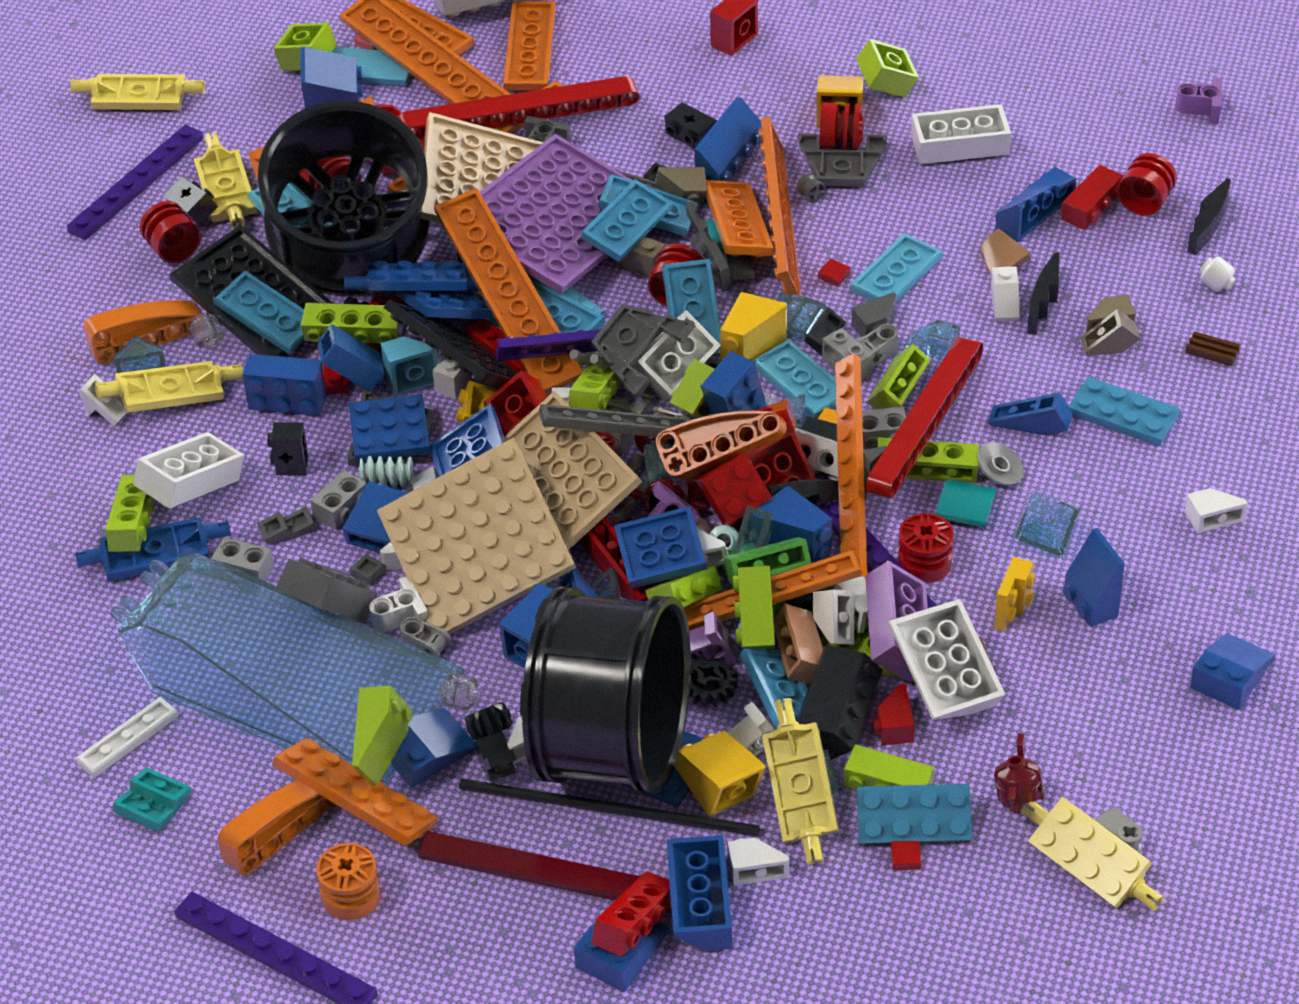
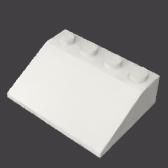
[888,599,1005,720]

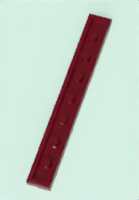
[418,831,641,900]

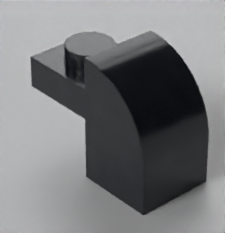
[473,731,517,782]

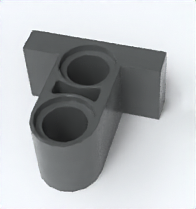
[524,116,571,143]

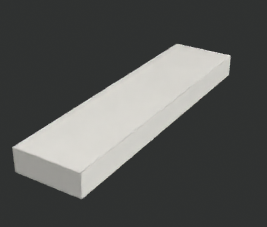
[76,697,179,779]

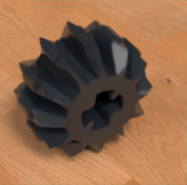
[464,702,513,740]

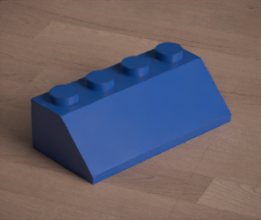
[694,96,762,181]
[667,835,733,951]

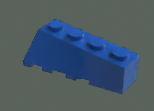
[995,166,1077,242]

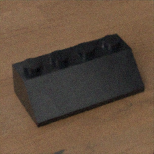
[796,645,883,760]

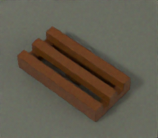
[1185,331,1241,366]

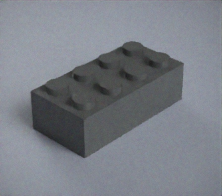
[276,557,378,622]

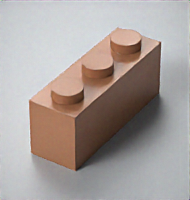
[773,604,823,684]

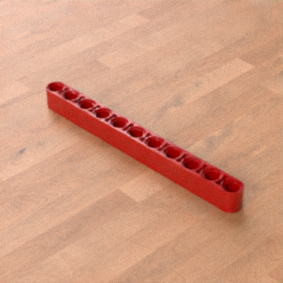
[397,76,640,140]
[866,337,983,499]

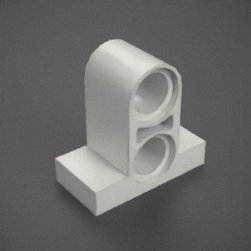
[369,576,428,632]
[727,702,775,757]

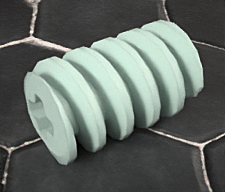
[359,456,413,489]

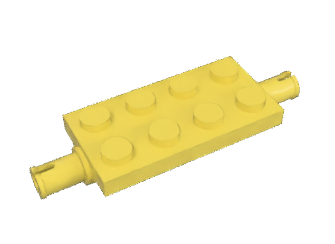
[70,74,205,110]
[194,132,257,229]
[95,361,243,413]
[762,698,839,865]
[1021,797,1164,911]

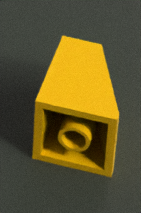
[816,75,863,127]
[720,292,787,361]
[674,730,766,817]

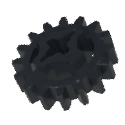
[689,655,738,707]

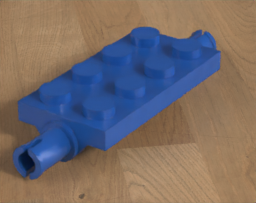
[344,261,479,293]
[75,517,231,582]

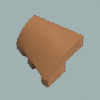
[980,228,1030,276]

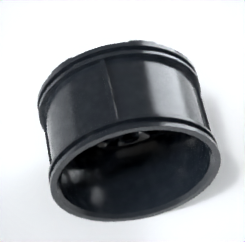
[258,101,430,295]
[520,587,691,793]

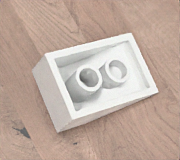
[632,310,721,400]

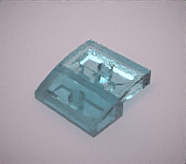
[776,294,827,339]

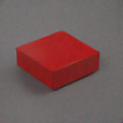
[818,258,851,286]
[891,840,921,870]

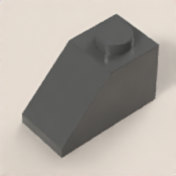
[851,292,896,337]

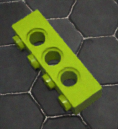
[301,303,404,343]
[568,363,621,410]
[877,437,980,484]
[105,474,154,552]

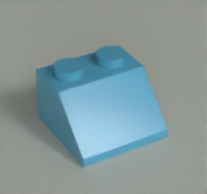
[381,337,438,397]

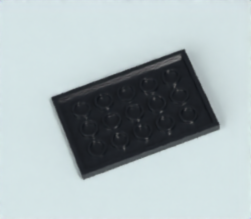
[170,225,334,357]
[384,300,518,389]

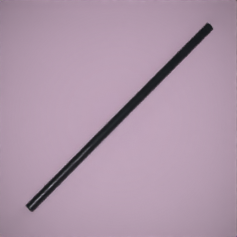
[459,778,760,836]

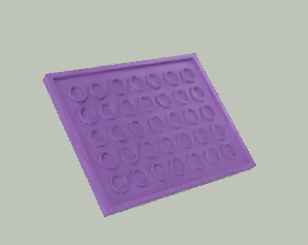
[480,134,633,294]

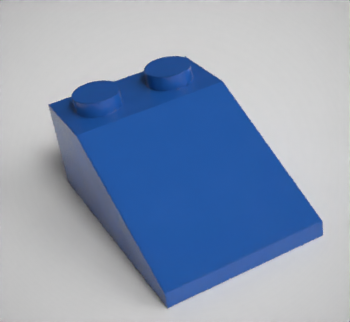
[1063,528,1125,627]
[1190,633,1275,710]
[390,707,475,788]
[574,922,670,992]

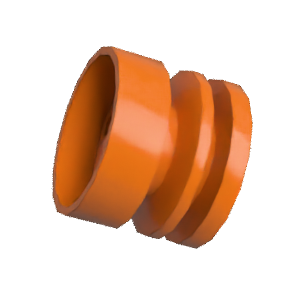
[316,843,380,920]

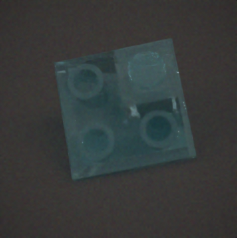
[1014,490,1081,557]

